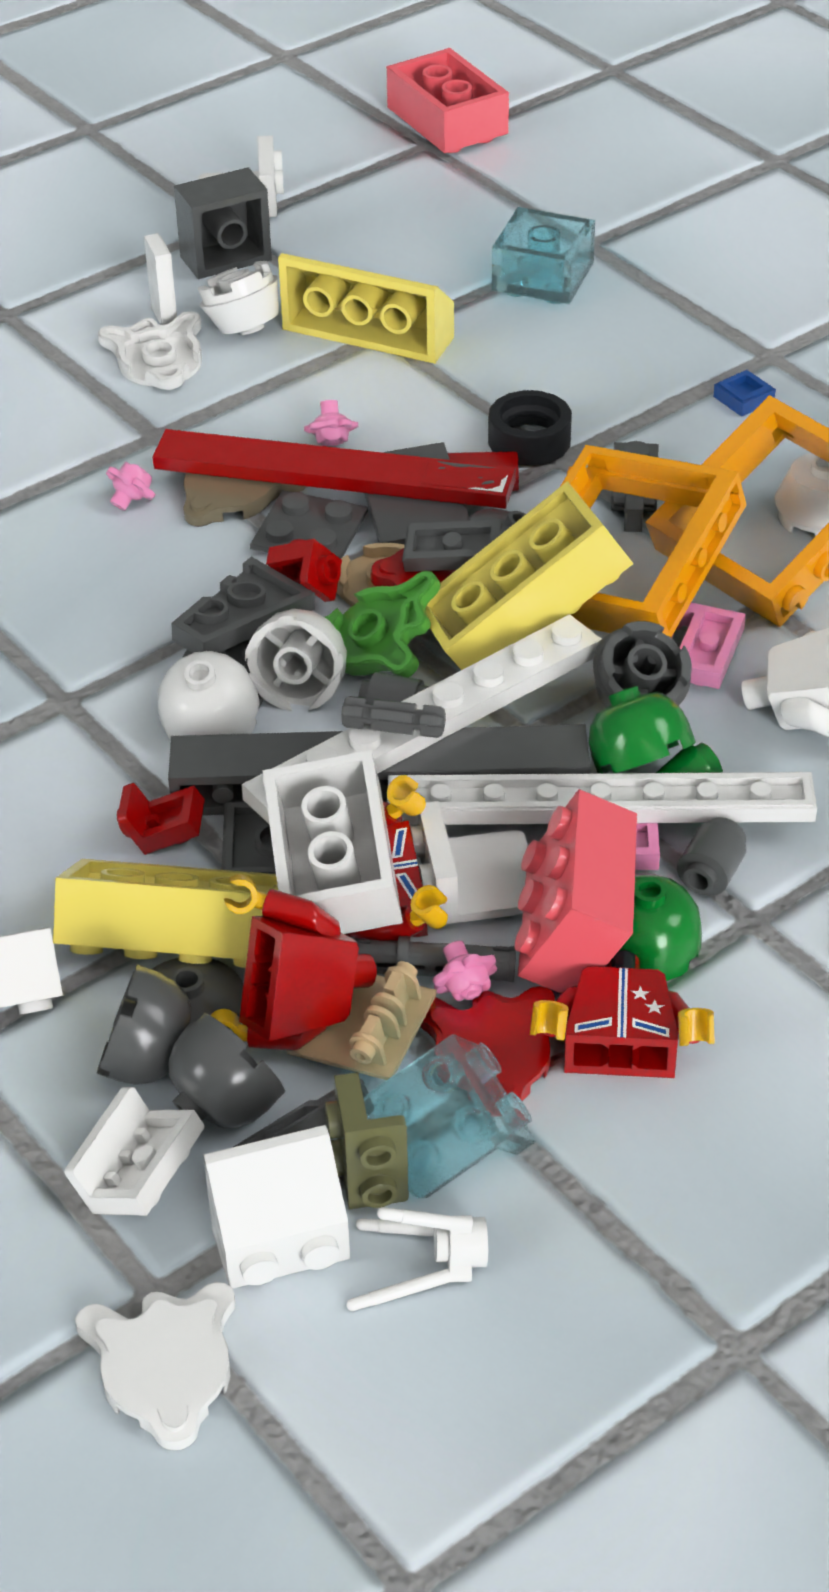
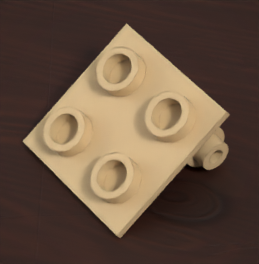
[286,961,437,1082]

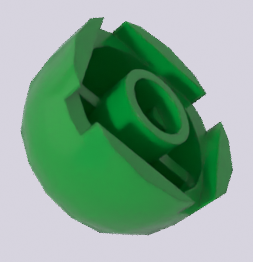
[588,685,696,774]
[619,874,702,981]

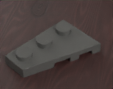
[171,556,315,653]

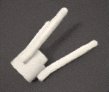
[346,1207,488,1311]

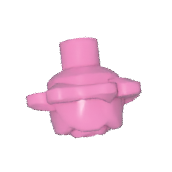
[304,400,359,446]
[106,462,156,511]
[432,941,497,1001]

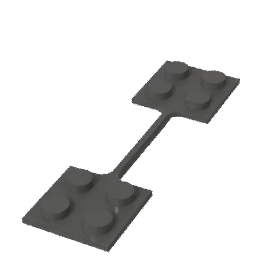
[182,490,368,709]

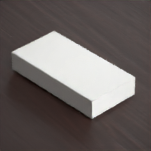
[144,233,177,325]

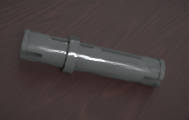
[350,936,516,982]

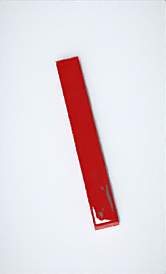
[152,429,516,509]

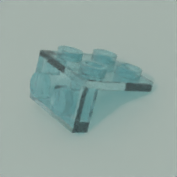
[364,1034,536,1199]

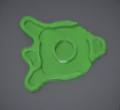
[324,571,441,677]

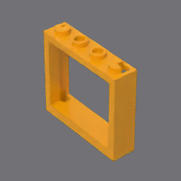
[645,395,829,627]
[560,445,747,638]

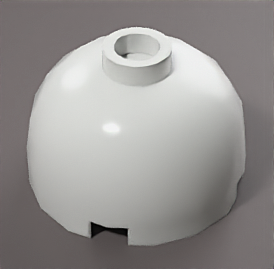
[245,609,347,711]
[158,651,260,740]

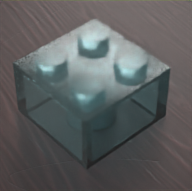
[492,207,595,304]

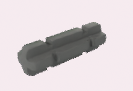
[341,696,446,738]

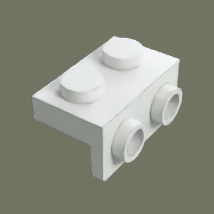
[65,1087,205,1216]

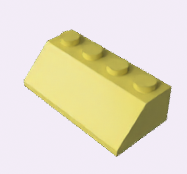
[278,253,454,364]
[426,481,633,670]
[53,859,278,968]

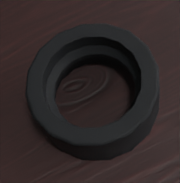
[488,390,572,466]

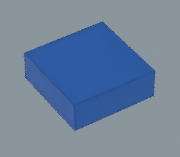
[713,370,776,416]

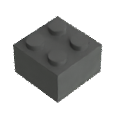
[174,167,272,279]

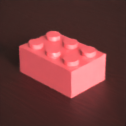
[386,48,509,154]
[515,789,637,994]

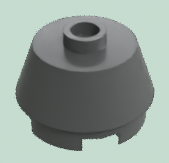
[593,621,692,708]

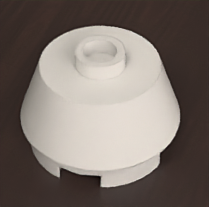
[198,261,279,335]
[775,453,829,537]

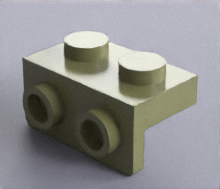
[325,1072,409,1210]

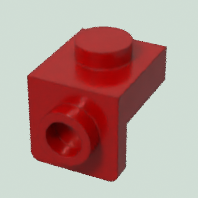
[266,539,342,602]
[117,783,205,855]

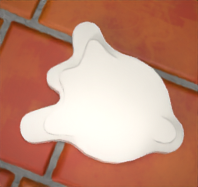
[98,311,202,390]
[75,1282,235,1450]

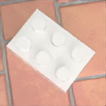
[262,750,403,934]

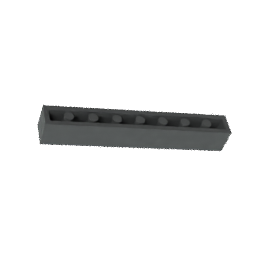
[168,724,590,815]

